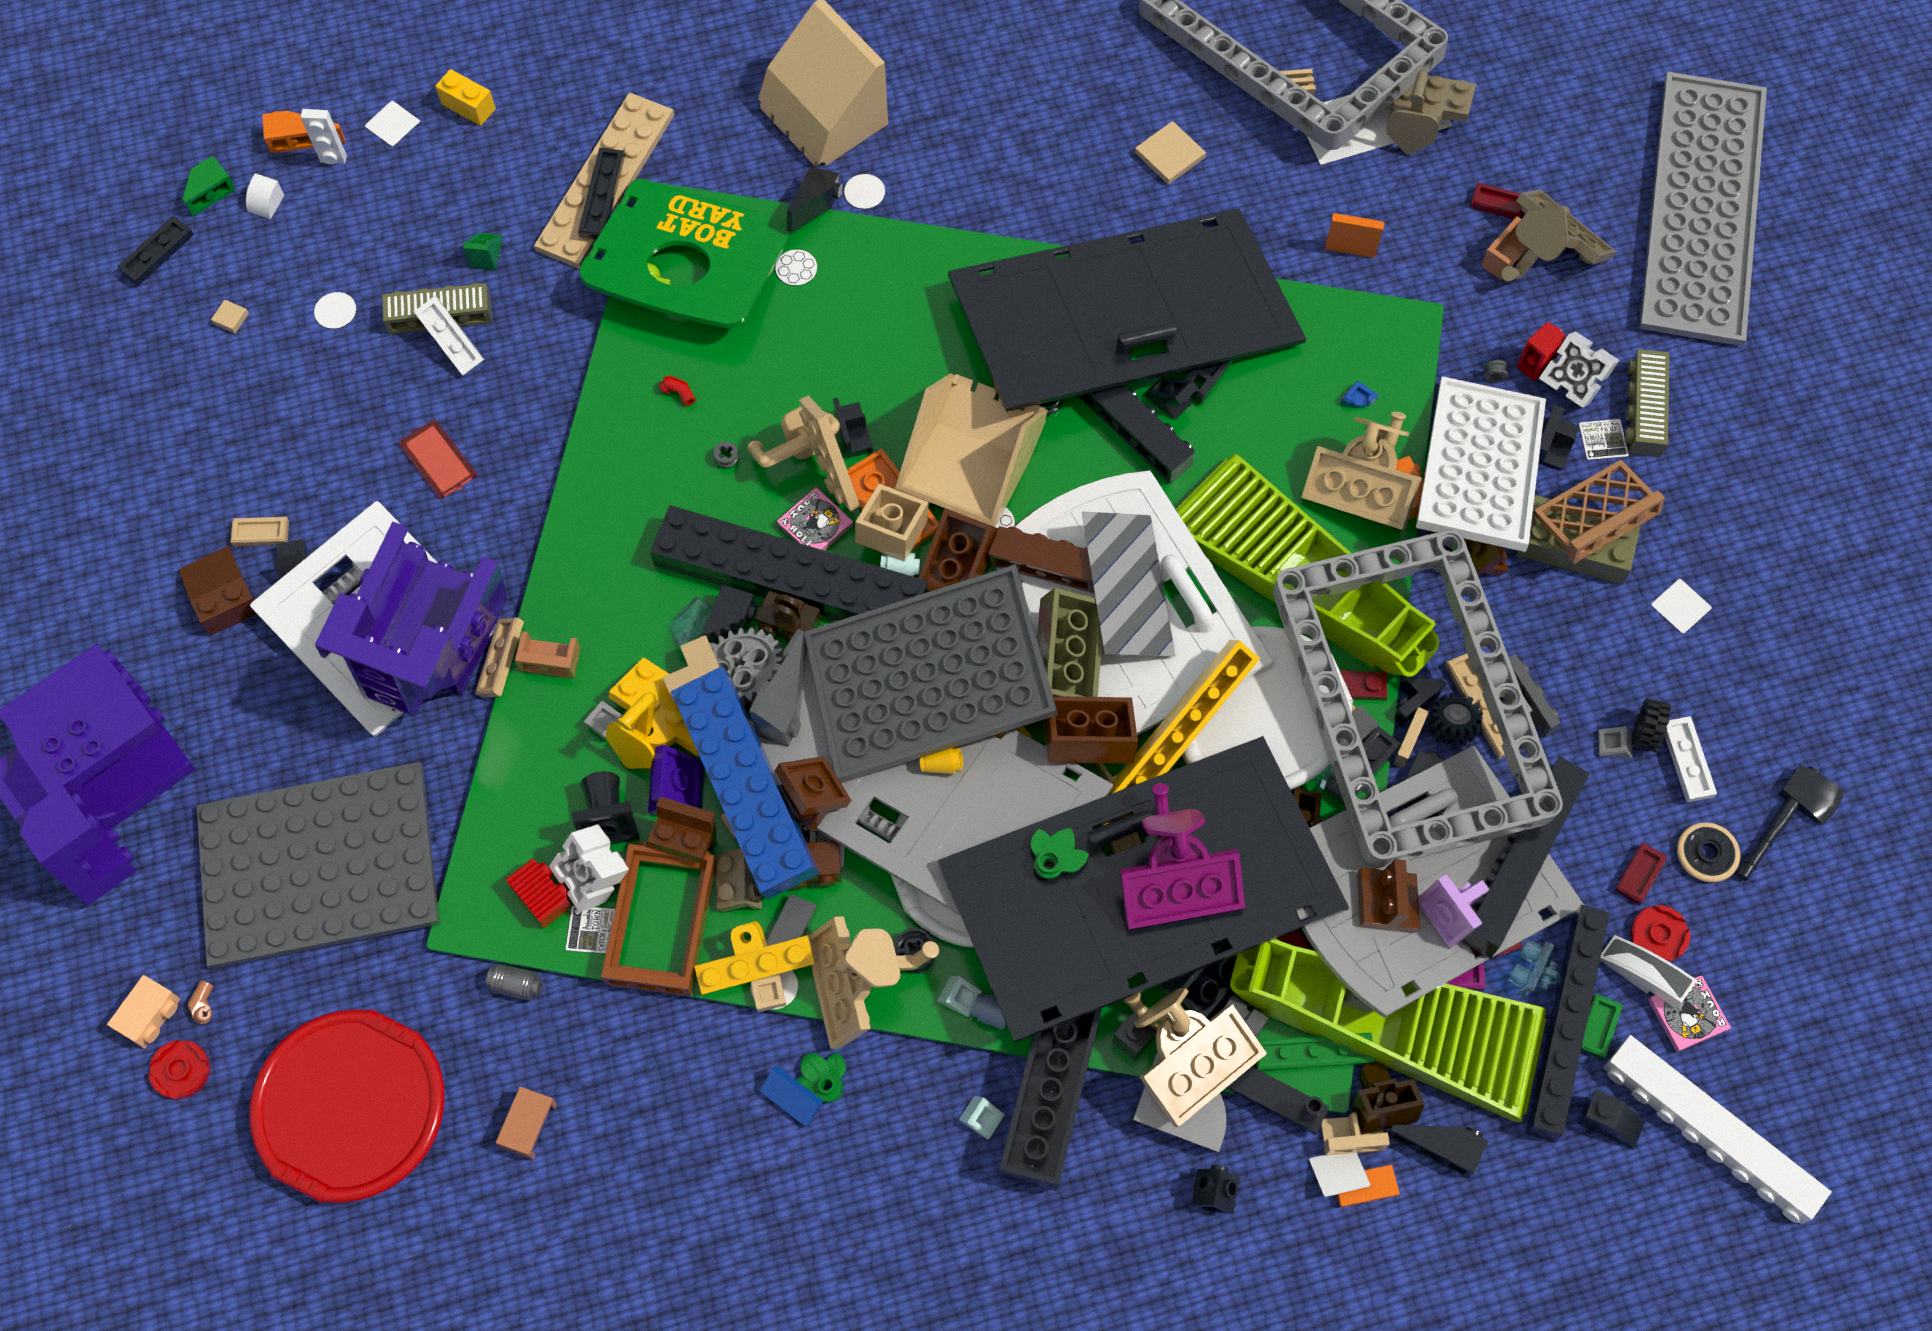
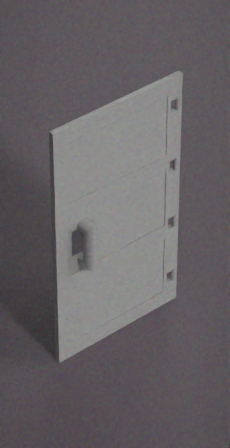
[751,623,1113,915]

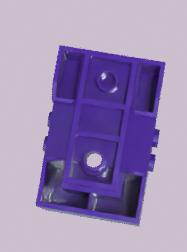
[315,521,508,717]
[0,643,196,906]

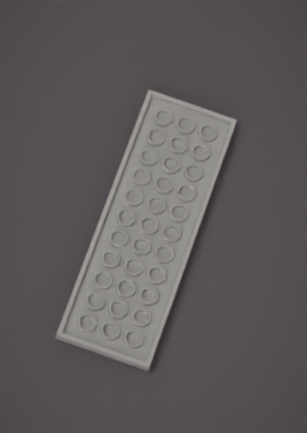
[1639,72,1767,346]

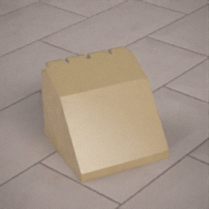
[758,0,888,167]
[895,373,1048,527]

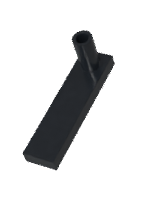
[1225,1066,1329,1135]

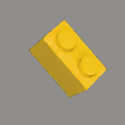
[435,69,496,126]

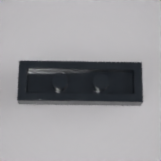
[117,216,194,286]
[1325,726,1401,805]

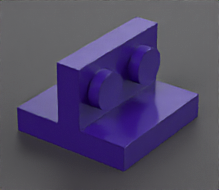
[648,744,703,816]

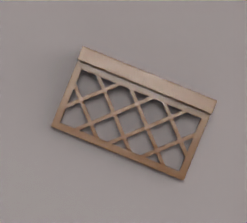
[1533,460,1665,565]

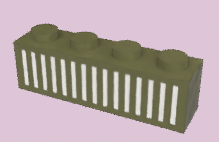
[382,283,493,334]
[1625,349,1669,457]

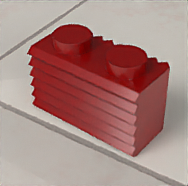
[1517,322,1567,381]
[505,858,571,928]

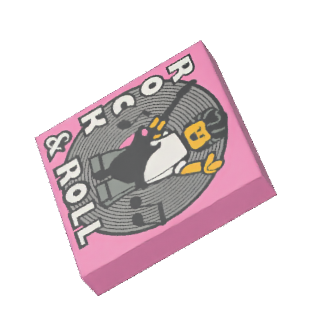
[777,488,854,551]
[1648,975,1731,1052]

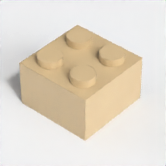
[855,484,928,561]

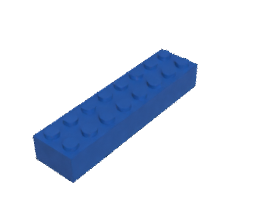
[671,666,820,899]

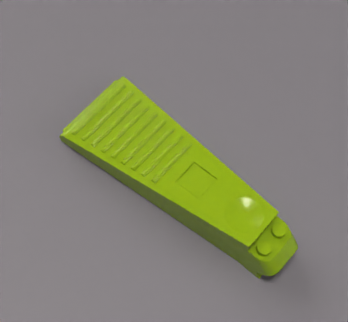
[1175,454,1440,677]
[1230,939,1547,1122]

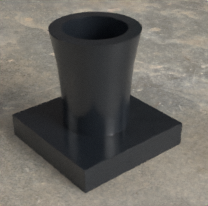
[572,771,640,845]

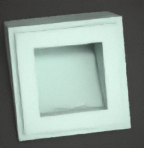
[937,976,982,1017]
[959,1096,1005,1140]

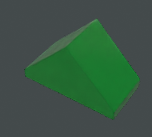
[463,232,503,270]

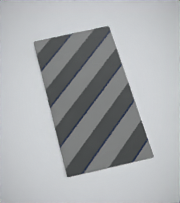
[1082,511,1175,656]

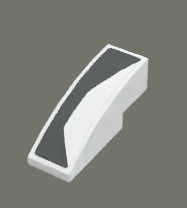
[1600,935,1697,1008]

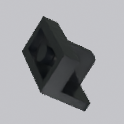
[833,398,873,458]
[1538,405,1579,471]

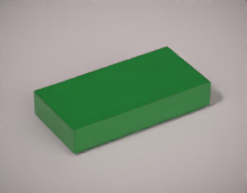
[1581,993,1623,1060]

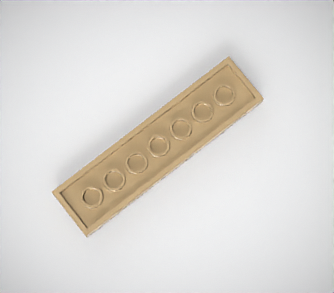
[534,92,674,269]

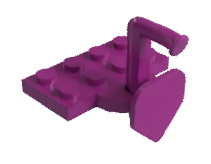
[1119,783,1245,929]

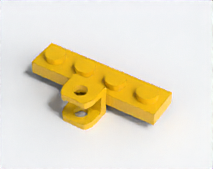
[694,921,816,994]

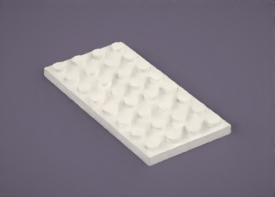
[1416,377,1546,552]

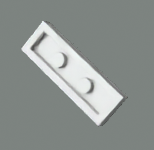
[301,109,347,165]
[414,296,485,375]
[1664,716,1717,803]

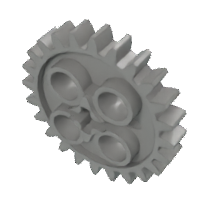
[710,628,783,707]

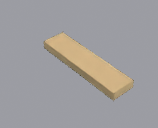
[1445,653,1521,759]

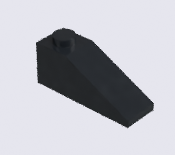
[787,167,842,232]
[1388,1125,1489,1178]

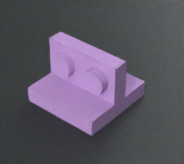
[1418,874,1489,949]

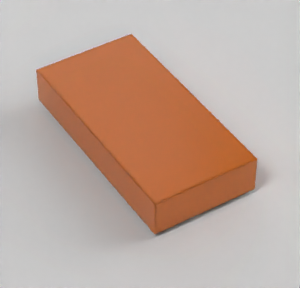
[1336,1165,1400,1208]

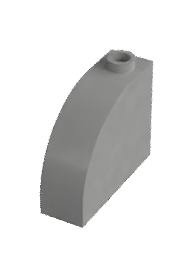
[1133,1051,1226,1152]

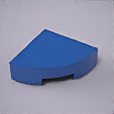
[1341,381,1379,408]

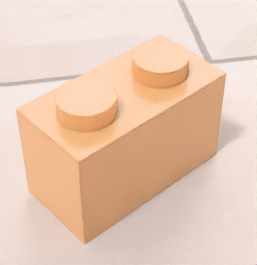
[107,975,180,1049]

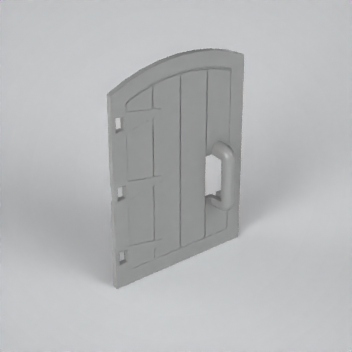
[1296,746,1584,1018]

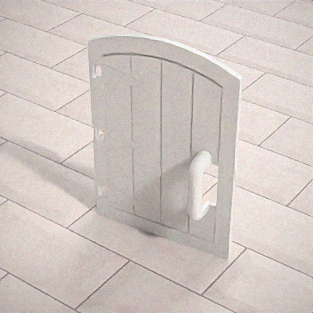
[995,471,1273,736]

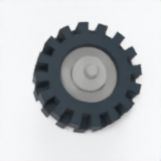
[1429,692,1483,746]

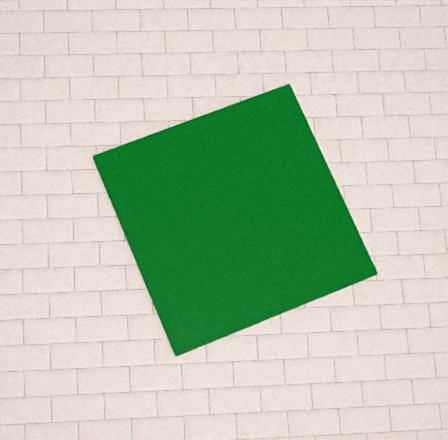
[427,182,1444,1114]

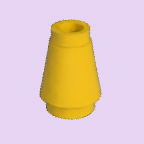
[920,748,963,774]

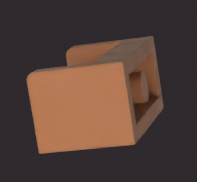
[1481,216,1529,280]
[515,631,581,679]
[496,1087,557,1160]

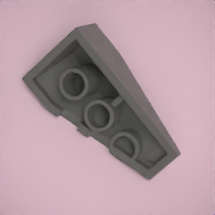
[750,629,806,746]

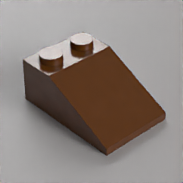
[919,508,998,591]
[178,545,257,636]

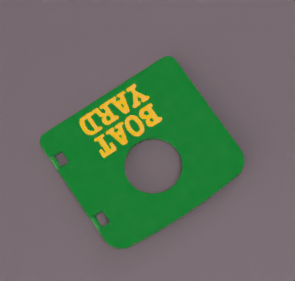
[580,179,793,328]

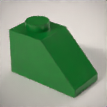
[183,156,236,216]

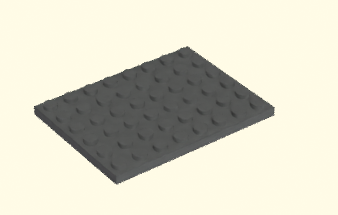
[804,564,1058,782]
[197,762,440,969]

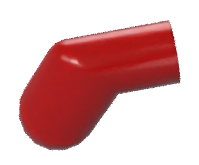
[659,375,696,406]

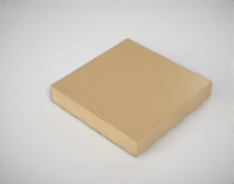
[1135,121,1206,185]

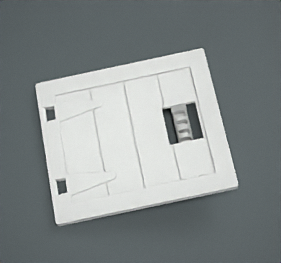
[250,501,497,737]

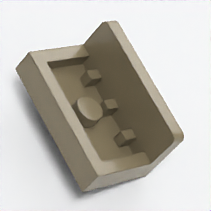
[716,848,763,912]

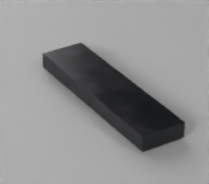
[578,147,625,239]

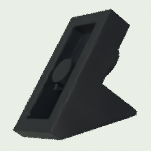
[1145,377,1198,419]
[274,539,308,579]
[1395,676,1446,727]

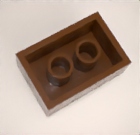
[1043,696,1138,763]

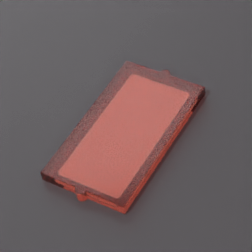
[398,418,478,499]

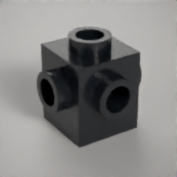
[1191,1165,1240,1214]

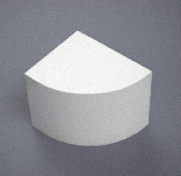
[246,174,284,219]

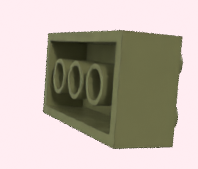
[1516,495,1641,584]
[1037,588,1102,697]

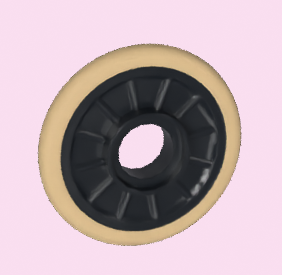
[1677,822,1740,882]

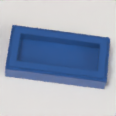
[760,1066,823,1127]

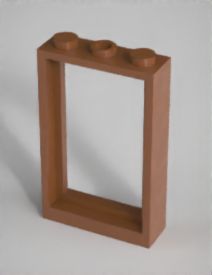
[601,842,716,997]

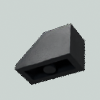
[703,585,758,644]
[1577,1089,1645,1149]

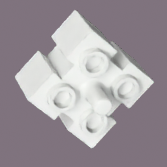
[1539,331,1619,408]
[549,824,629,912]

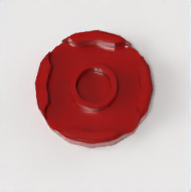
[1630,905,1691,962]
[149,1040,210,1100]

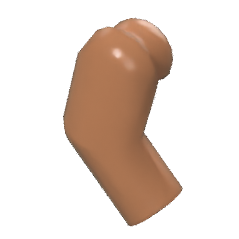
[188,980,214,1024]

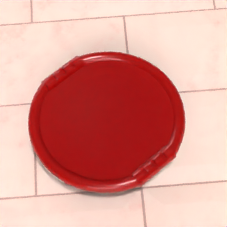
[249,1009,445,1203]

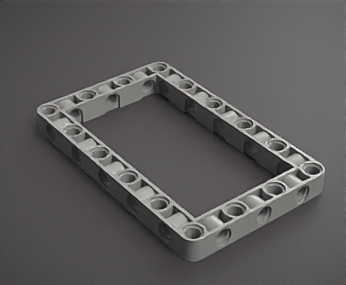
[1139,0,1448,150]
[1273,530,1563,868]

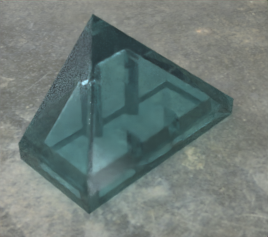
[669,597,713,649]

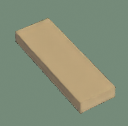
[475,617,524,698]

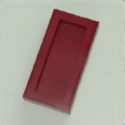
[1470,182,1522,219]
[1614,842,1668,906]

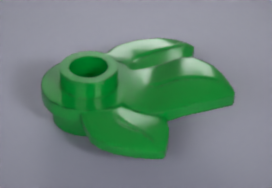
[1031,828,1089,879]
[796,1053,846,1103]

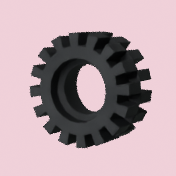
[1632,698,1671,752]

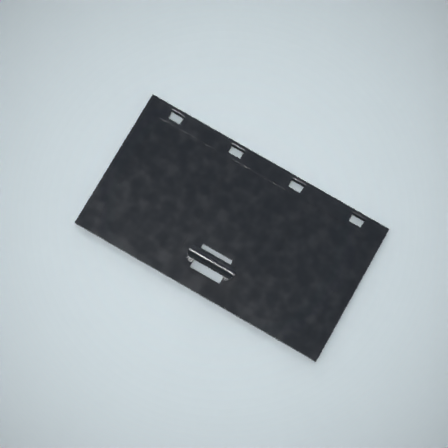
[948,208,1306,412]
[938,736,1349,1043]

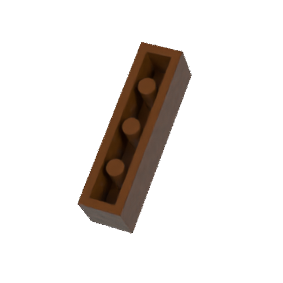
[988,526,1095,593]

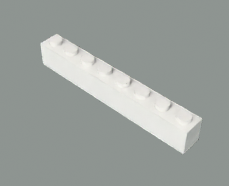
[1603,1035,1832,1225]

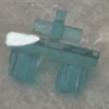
[1508,940,1561,997]

